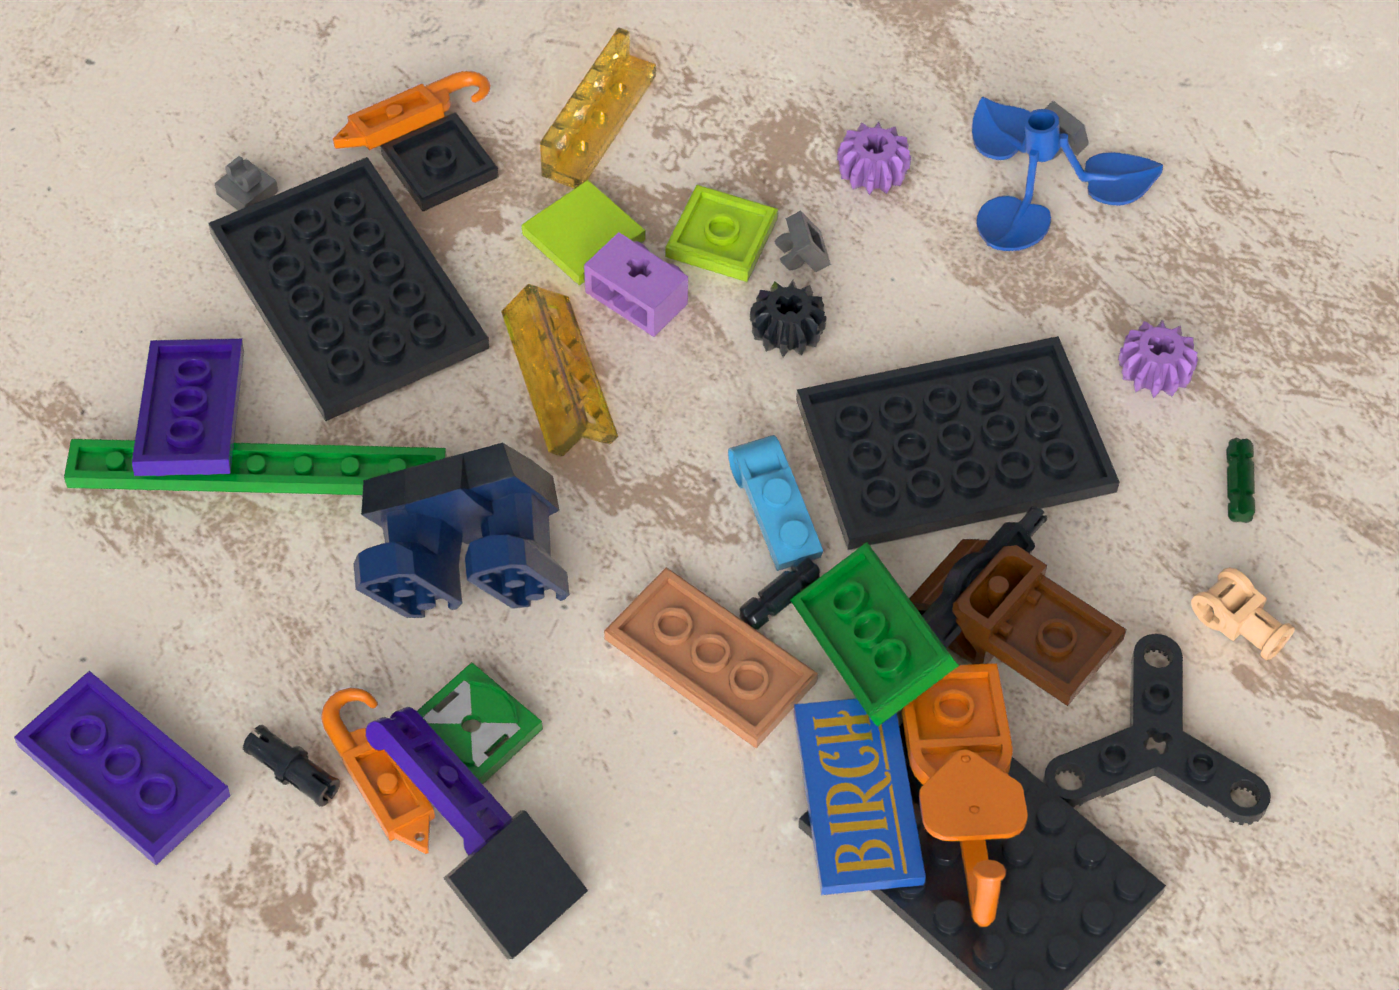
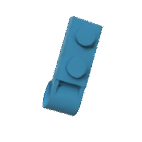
[728,435,823,571]

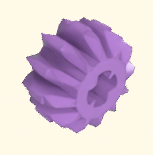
[837,121,911,195]
[1118,319,1198,399]

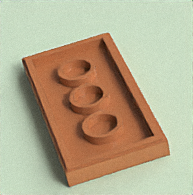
[604,567,818,748]

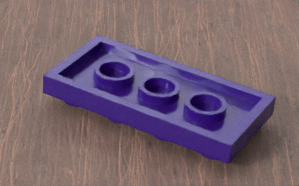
[132,338,244,476]
[14,671,231,865]

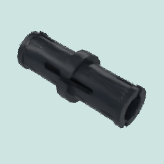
[243,725,340,807]

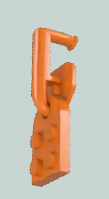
[901,663,1028,927]

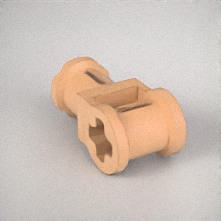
[1191,567,1295,661]

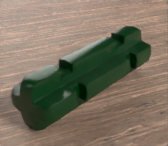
[1226,438,1255,523]

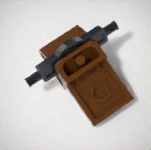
[909,506,1127,706]

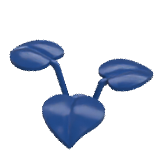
[972,97,1163,251]

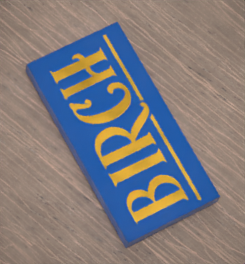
[793,698,926,895]

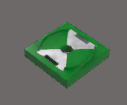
[417,662,543,784]

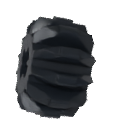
[750,280,827,357]

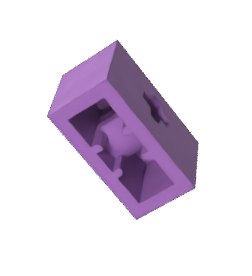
[584,232,688,337]

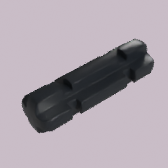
[739,557,820,630]

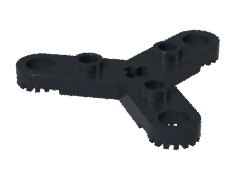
[1043,634,1271,825]

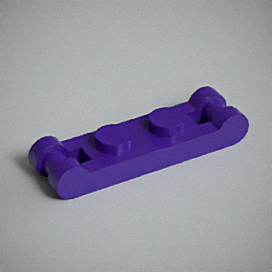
[366,707,512,856]

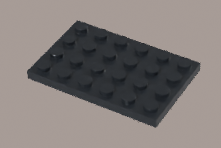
[208,157,489,421]
[796,336,1120,550]
[798,723,1166,990]

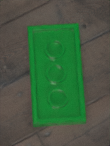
[790,542,959,727]

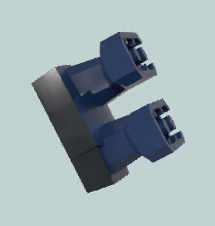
[353,443,570,618]

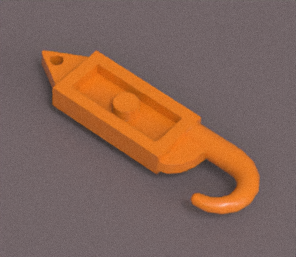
[333,71,491,150]
[321,688,435,854]

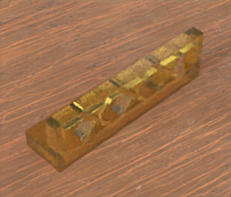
[540,27,656,189]
[501,284,619,456]

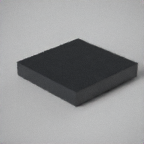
[380,112,498,212]
[443,810,588,959]

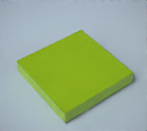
[521,180,646,286]
[665,185,778,282]

